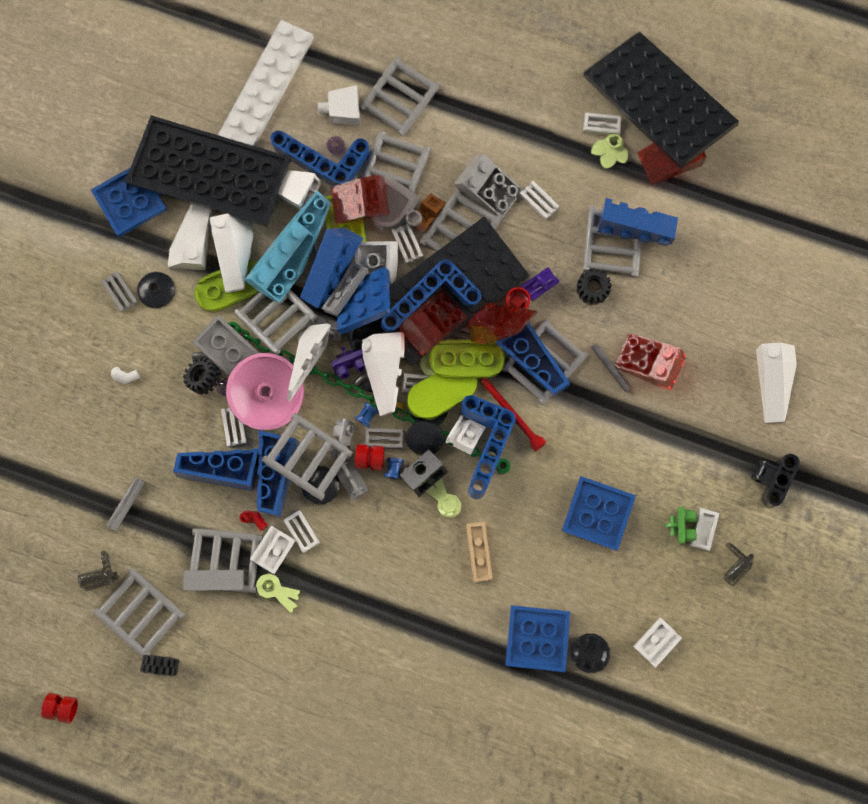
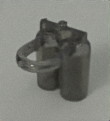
[723,542,754,587]
[77,551,119,592]

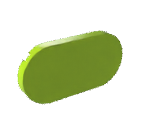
[194,260,259,312]
[429,340,505,378]
[407,374,477,420]

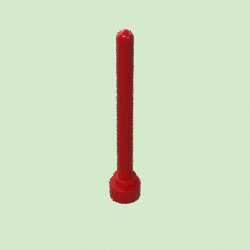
[480,378,547,452]

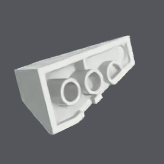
[168,204,212,270]
[210,214,254,293]
[355,241,398,287]
[287,323,331,401]
[362,332,405,417]
[756,343,797,423]

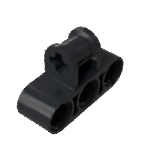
[751,454,800,508]

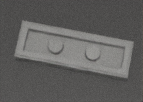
[322,263,369,316]
[183,570,244,591]

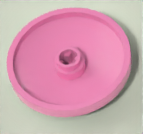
[226,353,304,430]

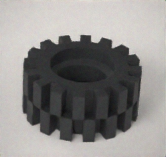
[576,268,612,305]
[183,357,221,395]
[140,655,180,676]

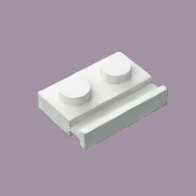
[446,415,486,455]
[250,526,295,574]
[633,618,682,667]

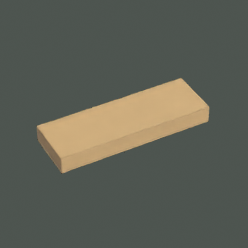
[466,522,493,583]

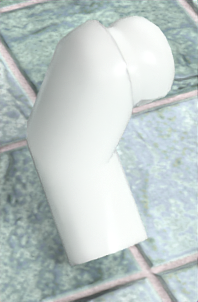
[111,367,140,384]

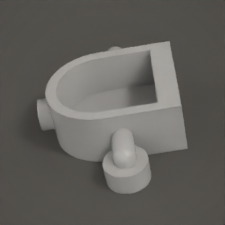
[361,175,422,231]

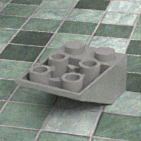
[454,154,523,219]

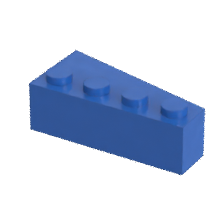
[598,198,678,246]
[300,228,363,308]
[494,319,570,396]
[257,430,300,517]
[173,449,259,491]

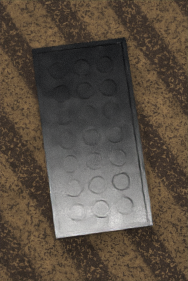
[583,31,739,169]
[125,115,291,227]
[376,216,530,366]

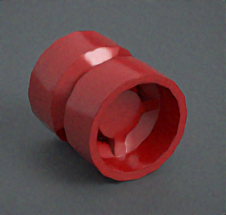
[505,287,531,318]
[355,444,385,471]
[41,692,78,724]

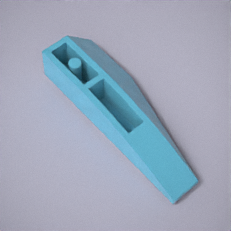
[244,191,331,303]

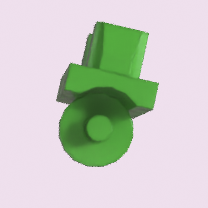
[665,507,697,544]

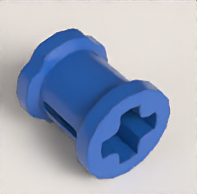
[355,402,379,428]
[384,457,404,480]

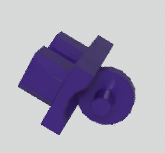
[521,267,560,302]
[330,347,366,380]

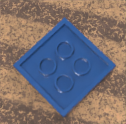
[91,168,167,237]
[337,266,390,335]
[561,476,636,551]
[505,605,570,672]

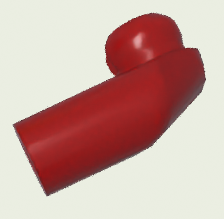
[239,510,268,531]

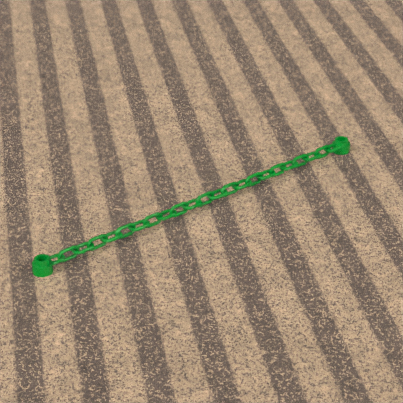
[228,322,510,475]

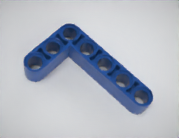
[270,130,370,190]
[381,260,481,333]
[460,395,516,499]

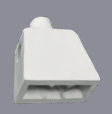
[318,85,360,126]
[279,170,322,210]

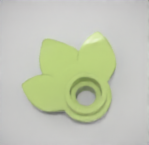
[591,134,628,169]

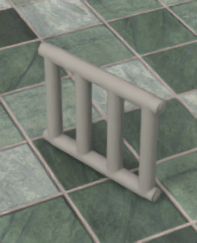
[359,57,440,136]
[357,131,431,193]
[419,189,502,251]
[583,206,642,278]
[234,290,317,355]
[502,318,588,405]
[262,413,353,500]
[190,528,264,593]
[93,568,185,657]

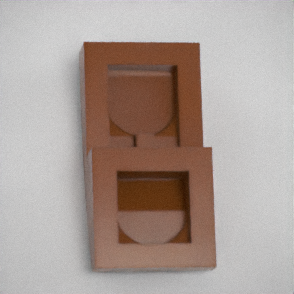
[413,193,446,233]

